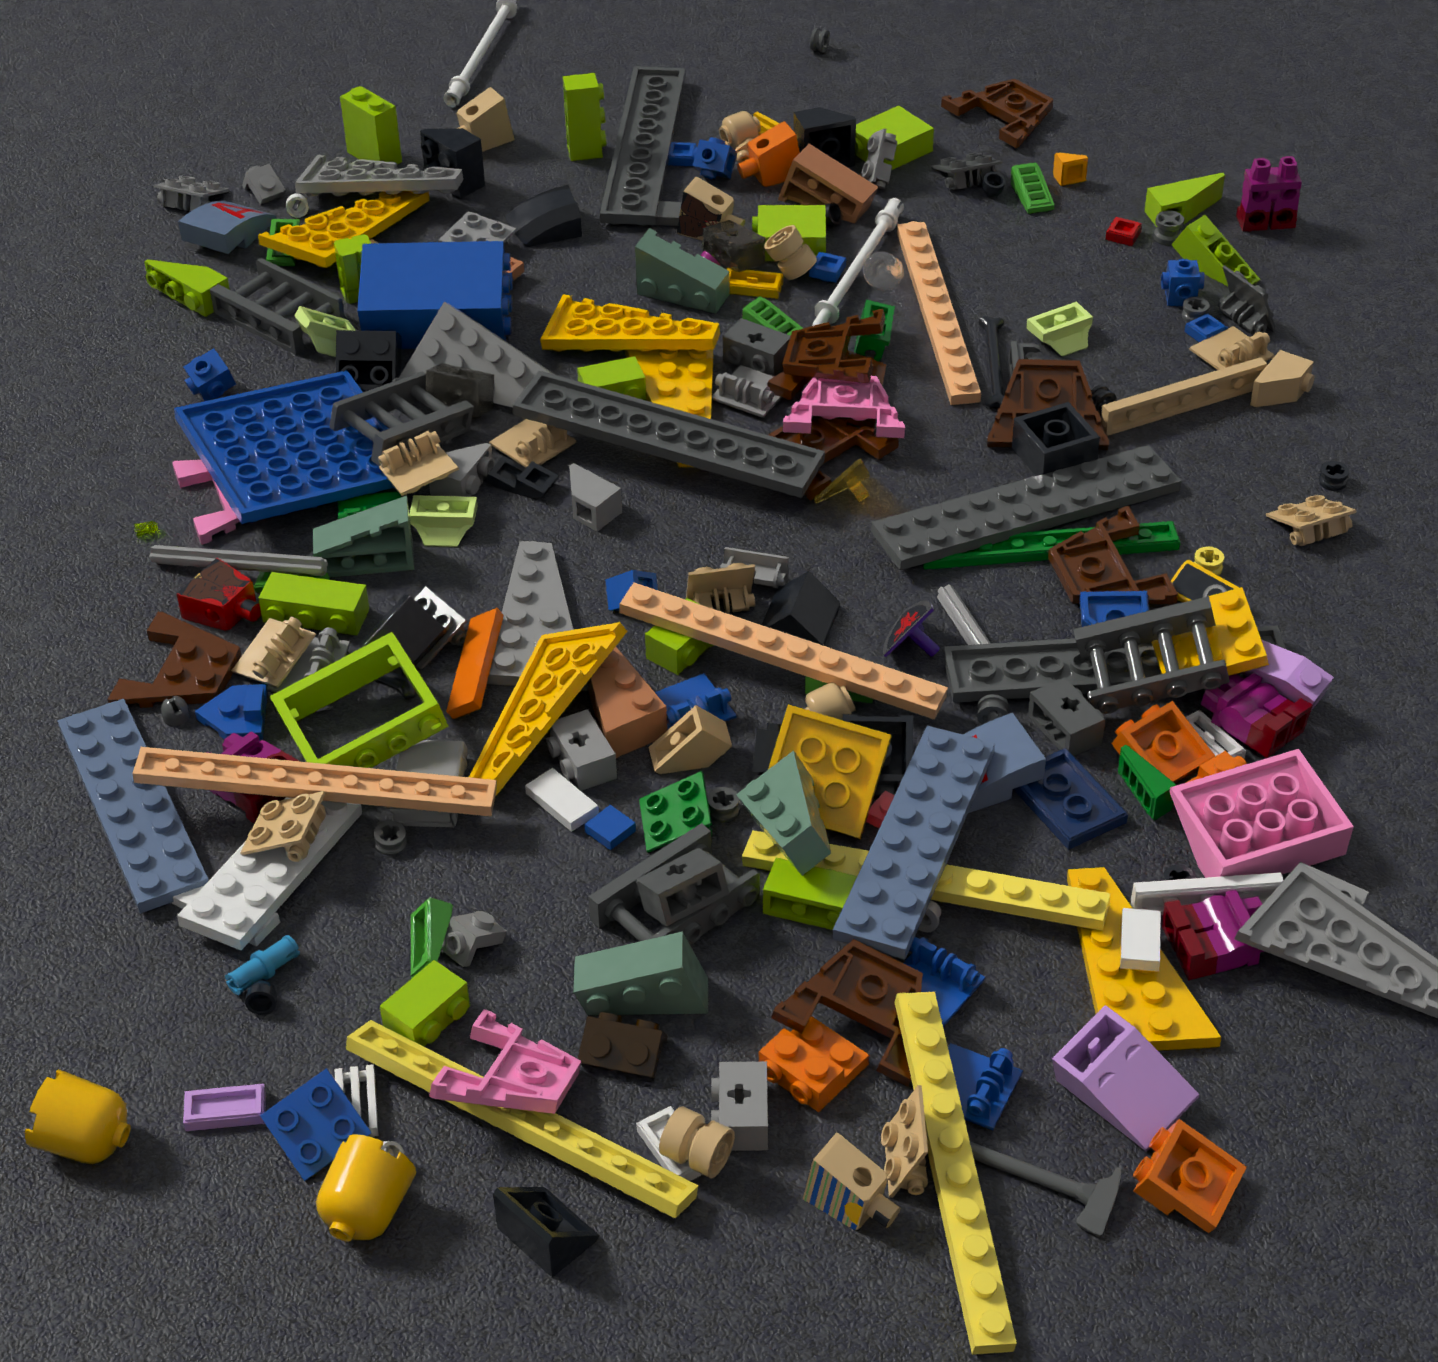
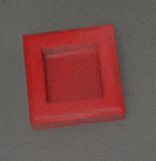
[1105,217,1142,246]

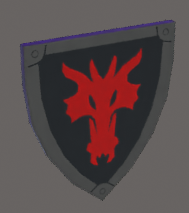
[883,601,940,657]

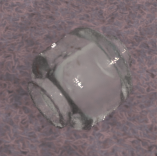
[863,252,904,291]

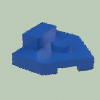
[1079,591,1149,627]
[195,684,268,740]

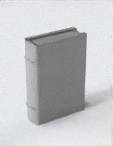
[390,740,468,827]

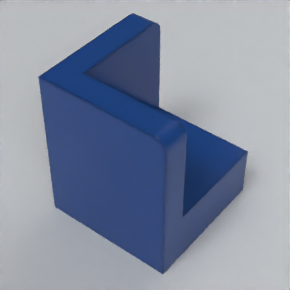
[605,570,658,611]

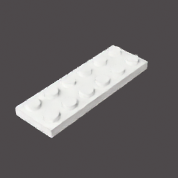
[177,797,362,950]

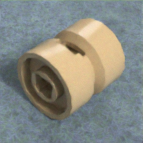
[764,225,817,280]
[659,1106,735,1178]

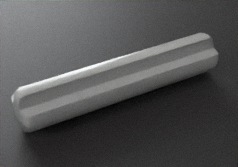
[937,584,991,645]

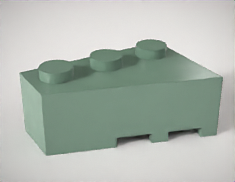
[635,228,730,314]
[313,496,414,577]
[736,750,831,876]
[573,931,708,1015]

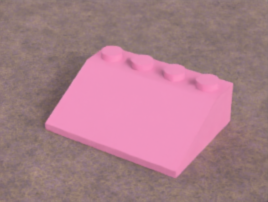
[1170,749,1354,878]

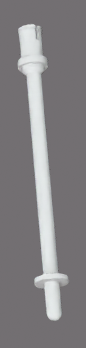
[443,0,518,107]
[812,198,904,326]

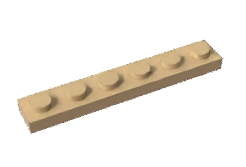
[1101,357,1267,436]

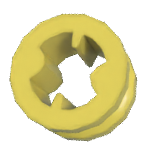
[1194,547,1224,576]

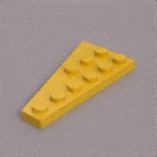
[258,191,429,268]
[540,294,720,352]
[625,349,714,467]
[469,622,628,796]
[1067,867,1222,1051]

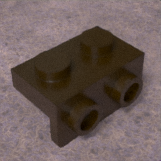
[578,1012,668,1079]

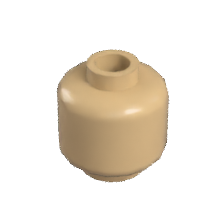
[719,111,761,150]
[804,683,856,720]

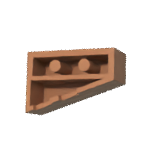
[778,144,878,224]
[587,647,667,758]

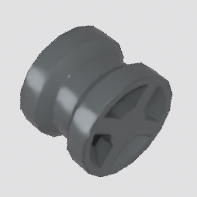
[1154,210,1184,245]

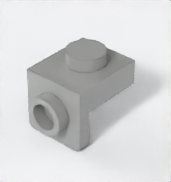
[242,163,286,205]
[441,911,507,967]

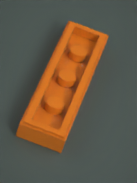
[446,608,504,719]

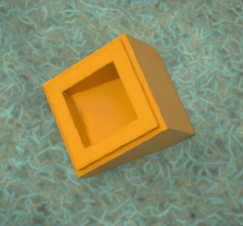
[1053,153,1088,186]

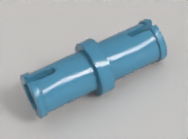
[225,935,300,995]

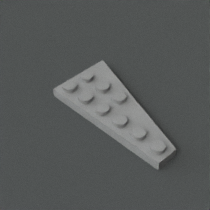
[1234,863,1438,1018]

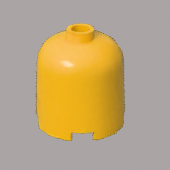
[25,1069,131,1164]
[316,1134,417,1242]

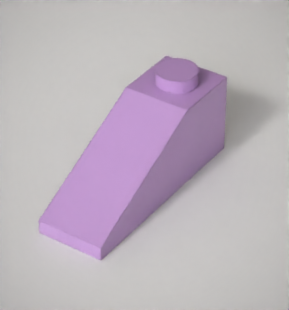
[1241,640,1334,711]

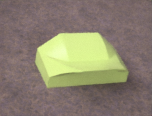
[1026,302,1093,357]
[294,306,356,357]
[409,495,478,547]

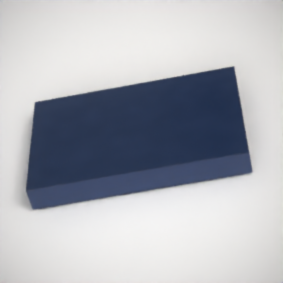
[1013,748,1128,850]

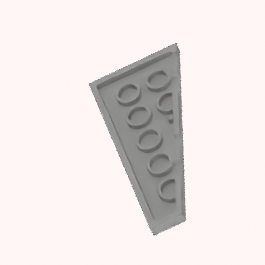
[295,155,463,196]
[400,302,555,408]
[487,541,587,691]

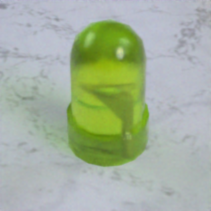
[134,521,158,537]

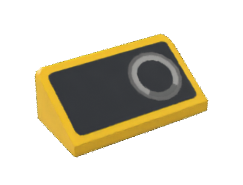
[1171,560,1239,603]

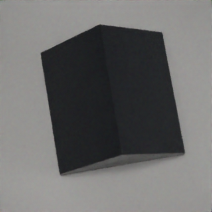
[762,571,840,646]
[360,595,448,677]
[493,1187,600,1278]

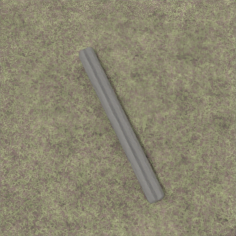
[149,545,328,576]

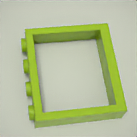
[270,632,449,768]

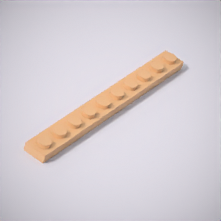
[897,221,981,405]
[619,583,948,720]
[132,747,497,816]

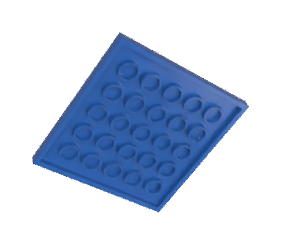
[174,370,395,524]

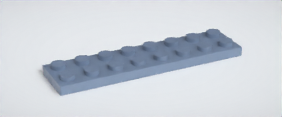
[57,699,209,913]
[833,726,995,959]

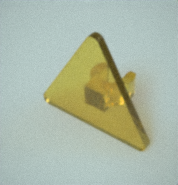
[814,459,870,504]

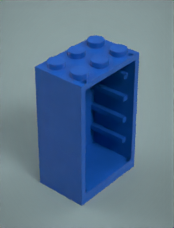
[357,241,513,349]

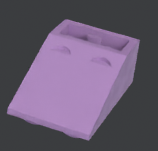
[1052,1005,1199,1152]

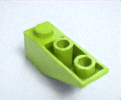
[1144,173,1225,227]
[1171,215,1260,287]
[144,259,230,317]

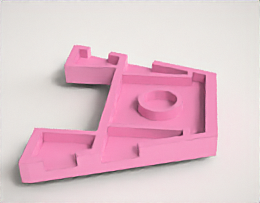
[783,376,905,438]
[172,460,240,545]
[429,1009,581,1114]

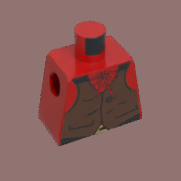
[177,558,261,631]

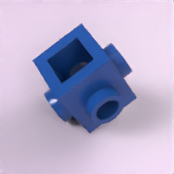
[692,137,737,180]
[1161,259,1204,306]
[183,348,236,401]

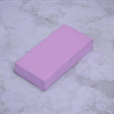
[183,1084,266,1131]

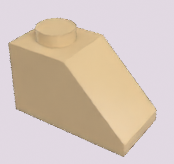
[1250,350,1315,407]
[649,705,732,774]

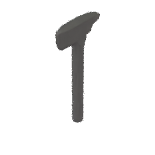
[970,1141,1122,1237]

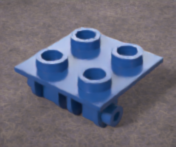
[655,673,737,730]
[904,937,986,1027]
[948,1043,1023,1130]
[260,1068,372,1181]

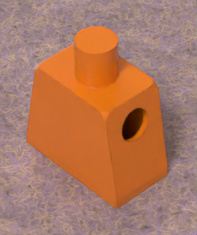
[737,121,800,187]

